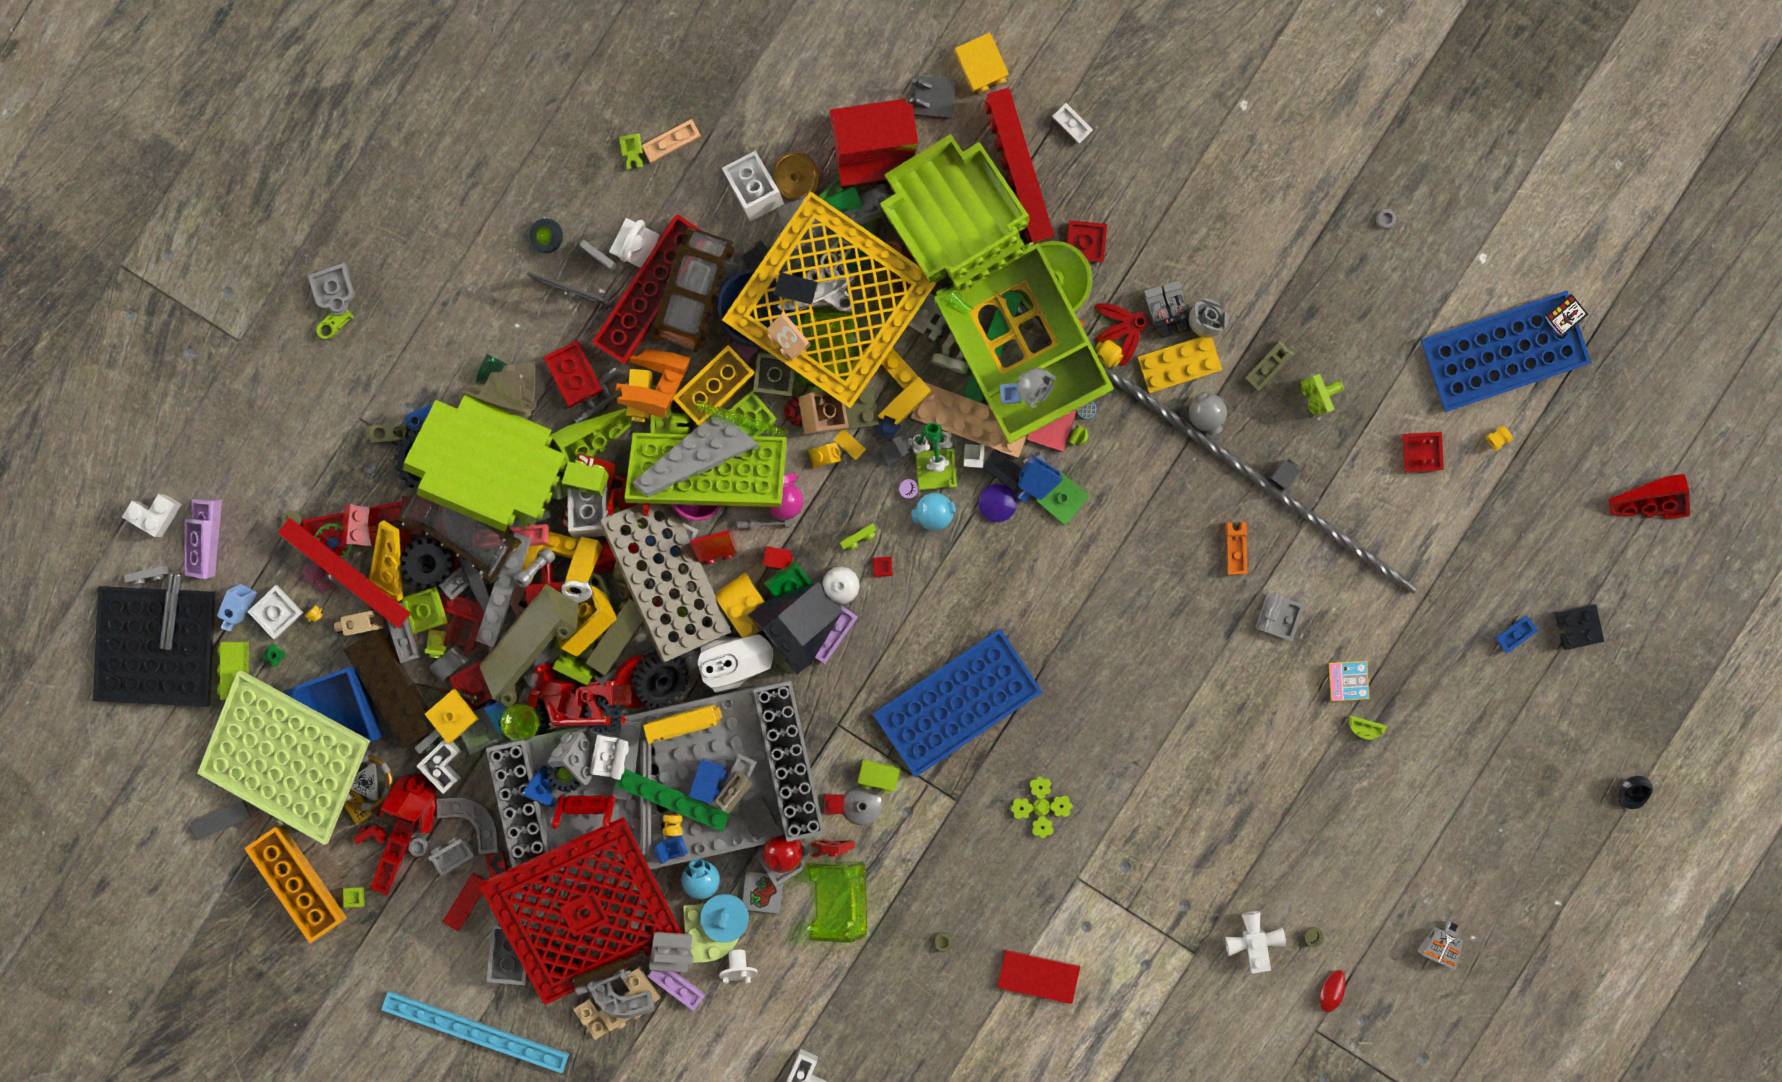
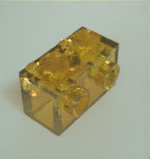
[868,271,901,314]

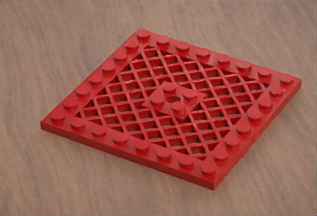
[479,817,683,1005]

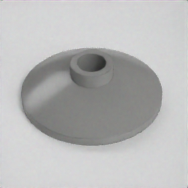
[843,786,882,825]

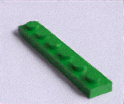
[615,768,730,832]

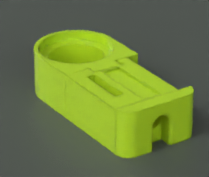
[316,309,354,340]

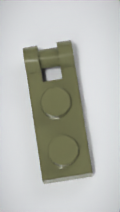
[1244,340,1295,391]

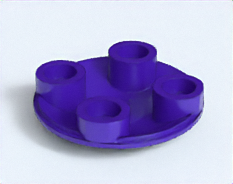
[979,484,1017,522]

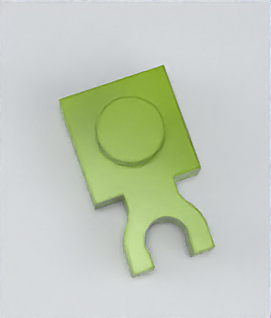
[619,134,643,169]

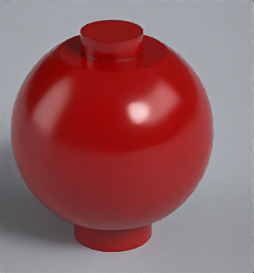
[763,835,802,873]

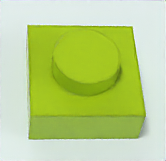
[343,887,365,908]

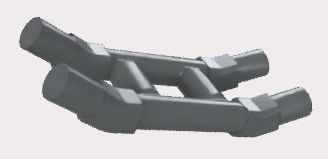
[561,366,629,424]

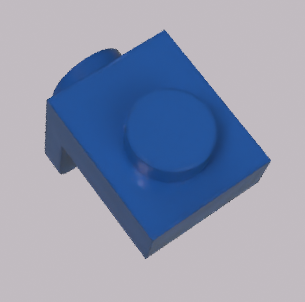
[654,835,688,864]

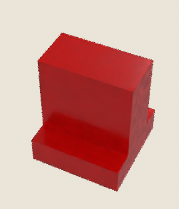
[829,98,918,189]

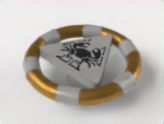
[345,754,393,811]

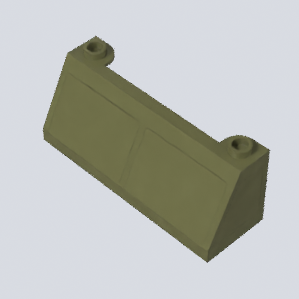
[480,584,579,708]

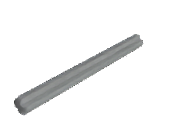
[640,738,651,855]

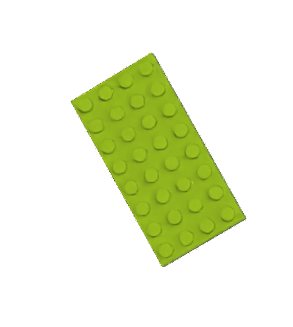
[625,433,787,507]

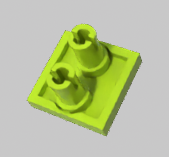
[1300,374,1344,417]

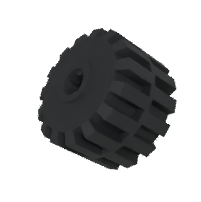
[401,537,453,589]

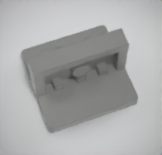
[649,932,693,972]

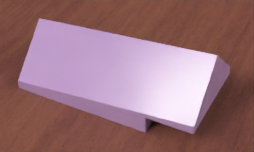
[185,499,222,579]

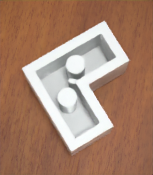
[122,494,182,537]
[417,740,461,794]
[786,1049,827,1082]

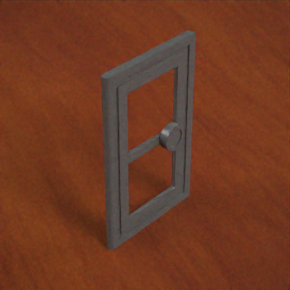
[527,271,611,307]

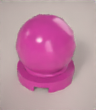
[767,473,803,520]

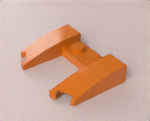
[616,349,690,419]

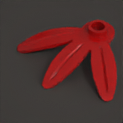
[1095,303,1149,366]

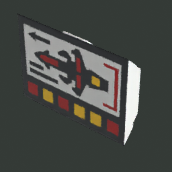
[1546,294,1589,337]

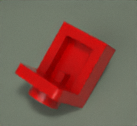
[353,824,387,845]

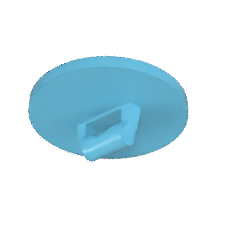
[701,894,749,942]

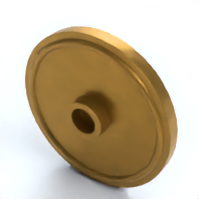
[773,152,819,200]

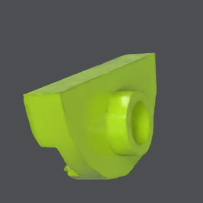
[1349,715,1387,740]

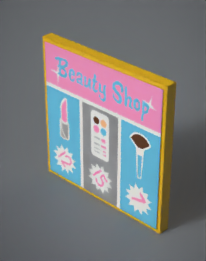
[1328,661,1370,701]

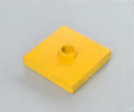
[425,689,478,744]

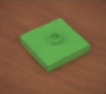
[1035,471,1089,525]

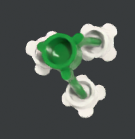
[908,423,952,472]

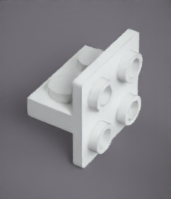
[589,735,629,780]

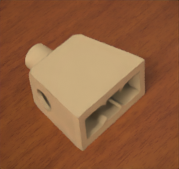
[334,610,385,636]

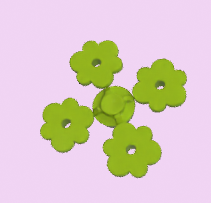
[1011,776,1073,838]

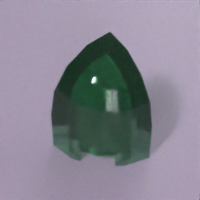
[476,354,507,384]

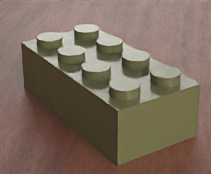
[586,598,644,676]

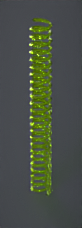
[695,400,788,437]

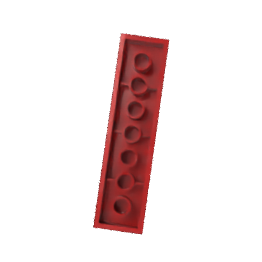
[983,87,1054,245]
[592,213,710,366]

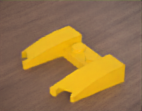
[846,344,933,425]
[521,525,603,593]

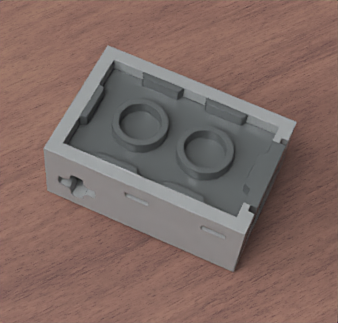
[487,920,534,985]

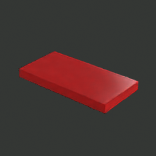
[997,949,1080,1004]

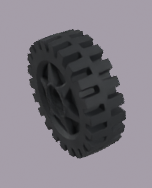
[630,650,689,708]

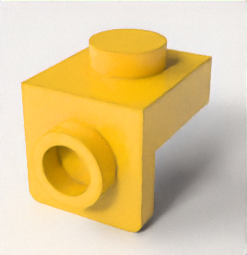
[808,443,841,469]

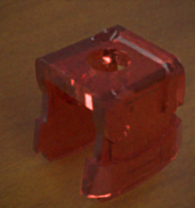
[443,614,481,655]

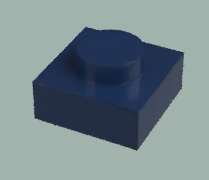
[875,416,901,442]

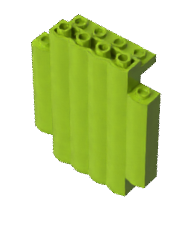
[880,134,1030,291]
[403,394,567,532]

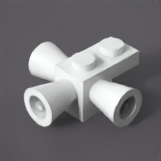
[1225,911,1286,974]

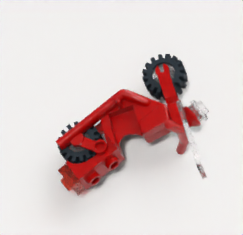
[516,636,632,735]

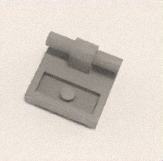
[1255,592,1305,641]

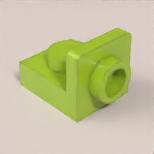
[424,629,449,658]

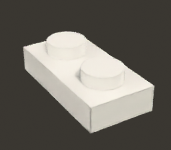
[1052,103,1093,144]

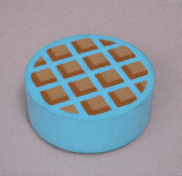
[1077,401,1097,419]

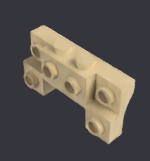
[573,966,661,1040]

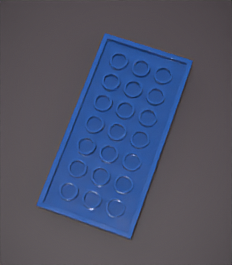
[873,628,1043,777]

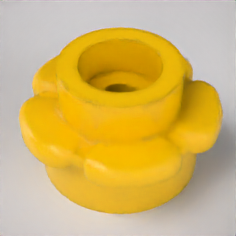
[304,605,322,622]

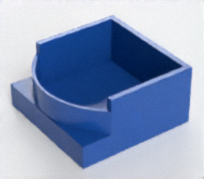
[283,666,384,742]

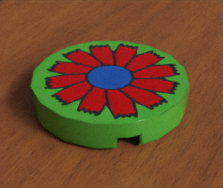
[315,523,353,558]

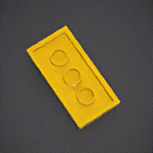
[1137,337,1222,394]

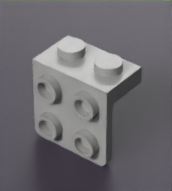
[547,731,595,785]

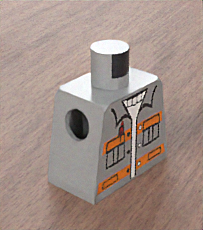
[1417,920,1463,970]

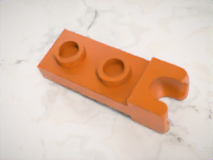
[1225,521,1248,575]

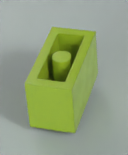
[562,461,609,497]
[858,759,900,793]

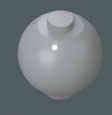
[1188,392,1227,436]

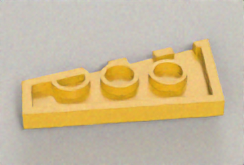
[369,520,403,602]

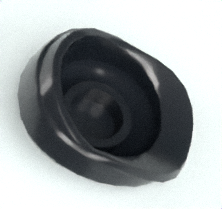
[1618,775,1653,809]

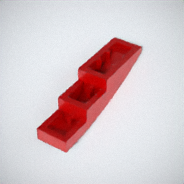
[370,817,417,896]

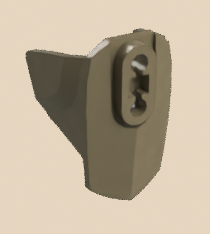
[461,362,537,416]

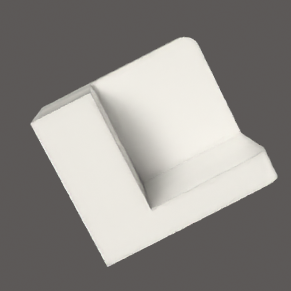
[963,444,984,468]

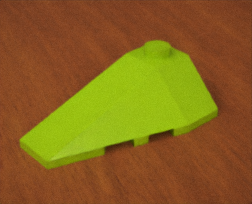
[551,408,632,467]

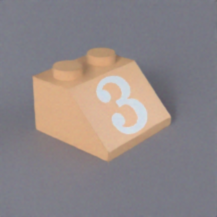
[767,312,811,360]

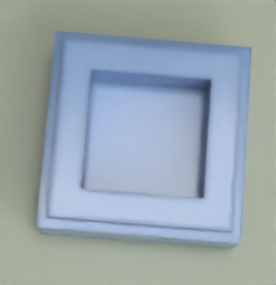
[1000,383,1021,405]

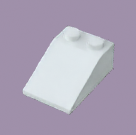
[722,151,784,222]
[568,484,609,538]

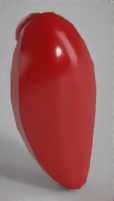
[1320,970,1345,1012]

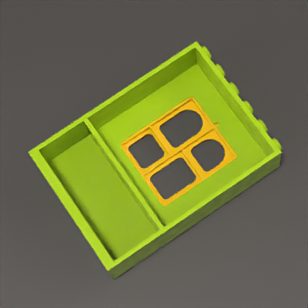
[934,242,1114,444]

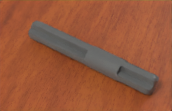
[160,574,180,650]

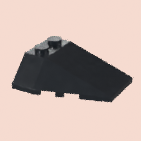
[747,582,843,675]

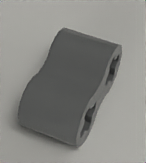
[429,645,469,683]

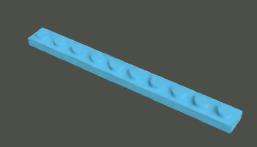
[381,991,569,1073]

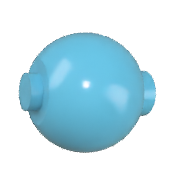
[911,493,956,531]
[681,859,720,899]

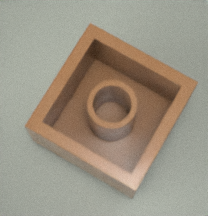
[798,391,849,435]

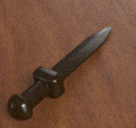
[413,683,480,704]

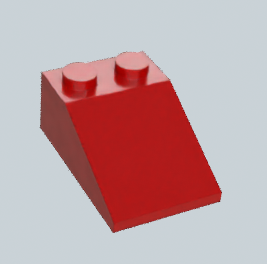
[690,530,738,565]

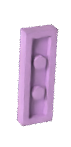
[815,606,858,664]
[647,970,705,1011]

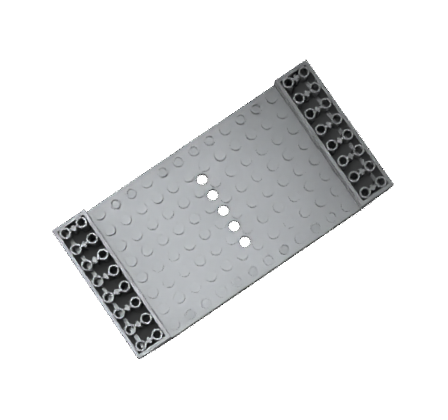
[486,680,825,900]

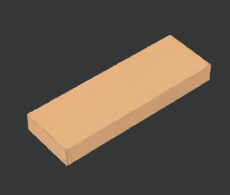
[642,119,701,164]

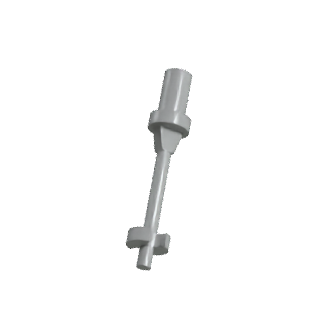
[737,518,795,530]
[575,969,631,995]

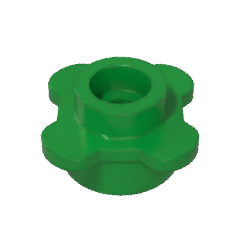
[263,644,286,667]

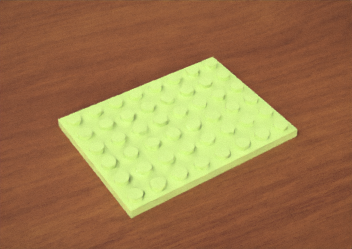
[197,670,370,845]

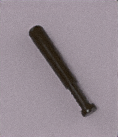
[572,949,647,988]

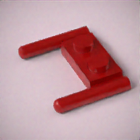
[551,795,616,829]

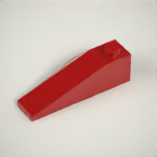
[1609,474,1690,519]

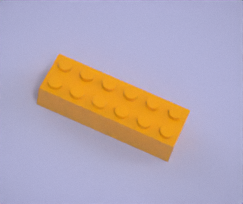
[244,825,347,943]

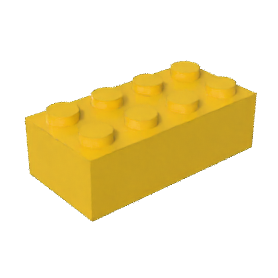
[674,345,755,426]

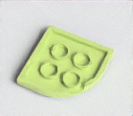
[684,903,739,963]

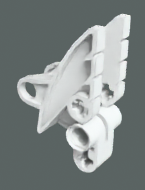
[777,239,855,313]

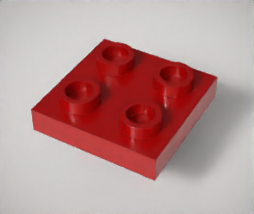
[1402,432,1444,472]

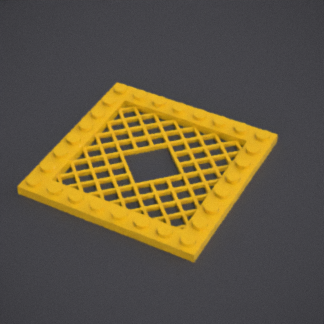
[722,191,937,409]

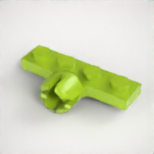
[651,385,690,434]

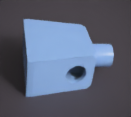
[217,584,258,631]

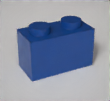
[689,758,727,804]

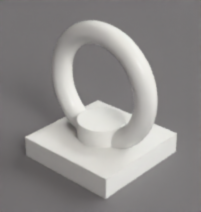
[609,218,661,268]

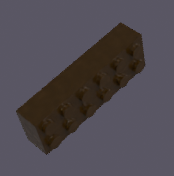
[343,629,436,749]

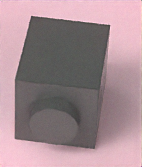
[1268,459,1300,490]

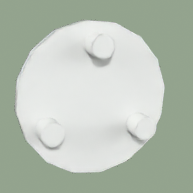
[719,950,758,984]

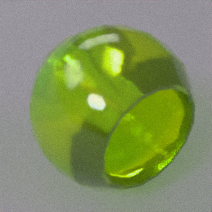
[501,703,539,742]

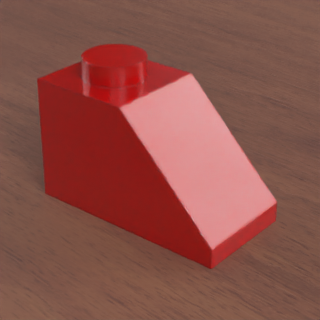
[763,546,793,569]

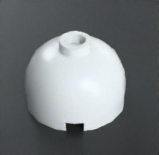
[821,566,860,605]

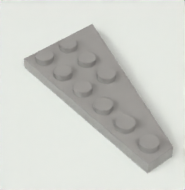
[633,411,759,498]

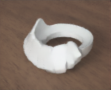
[561,581,592,603]

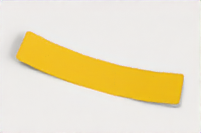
[833,430,866,460]

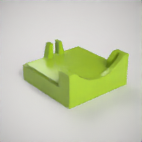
[724,391,778,436]
[916,448,957,490]

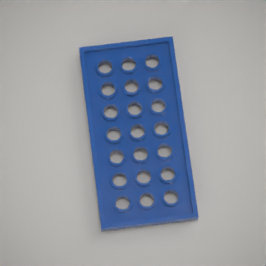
[1420,291,1592,413]

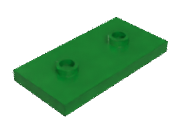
[824,187,876,273]

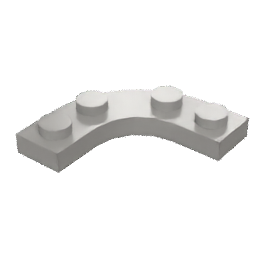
[436,797,499,854]
[592,975,655,1018]

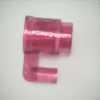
[302,561,336,593]

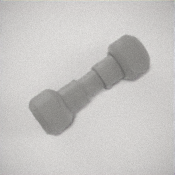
[515,548,555,587]

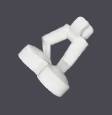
[931,333,969,374]

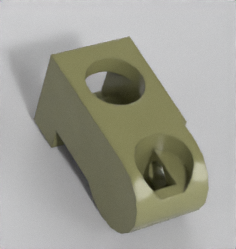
[369,424,407,444]

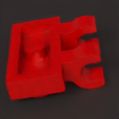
[811,839,855,858]

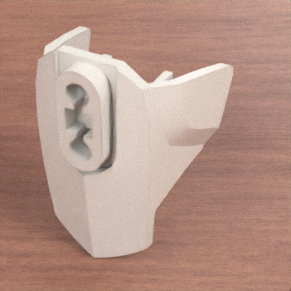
[697,634,773,694]

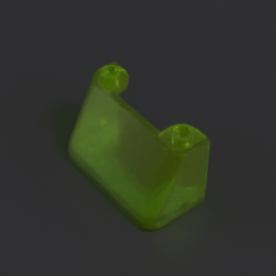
[799,310,856,388]
[806,861,868,943]

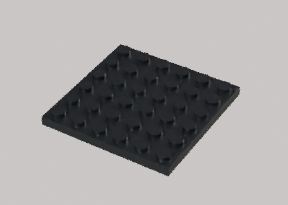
[93,586,215,707]

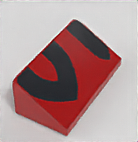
[485,851,508,878]

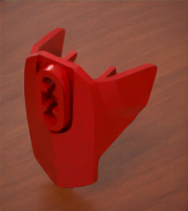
[377,774,437,833]

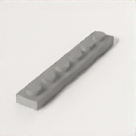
[475,532,532,647]

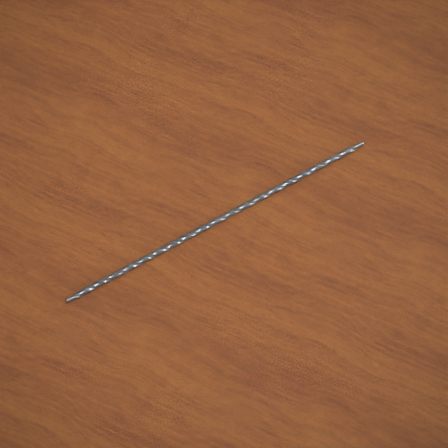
[1016,302,1417,594]

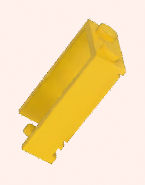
[643,703,722,744]

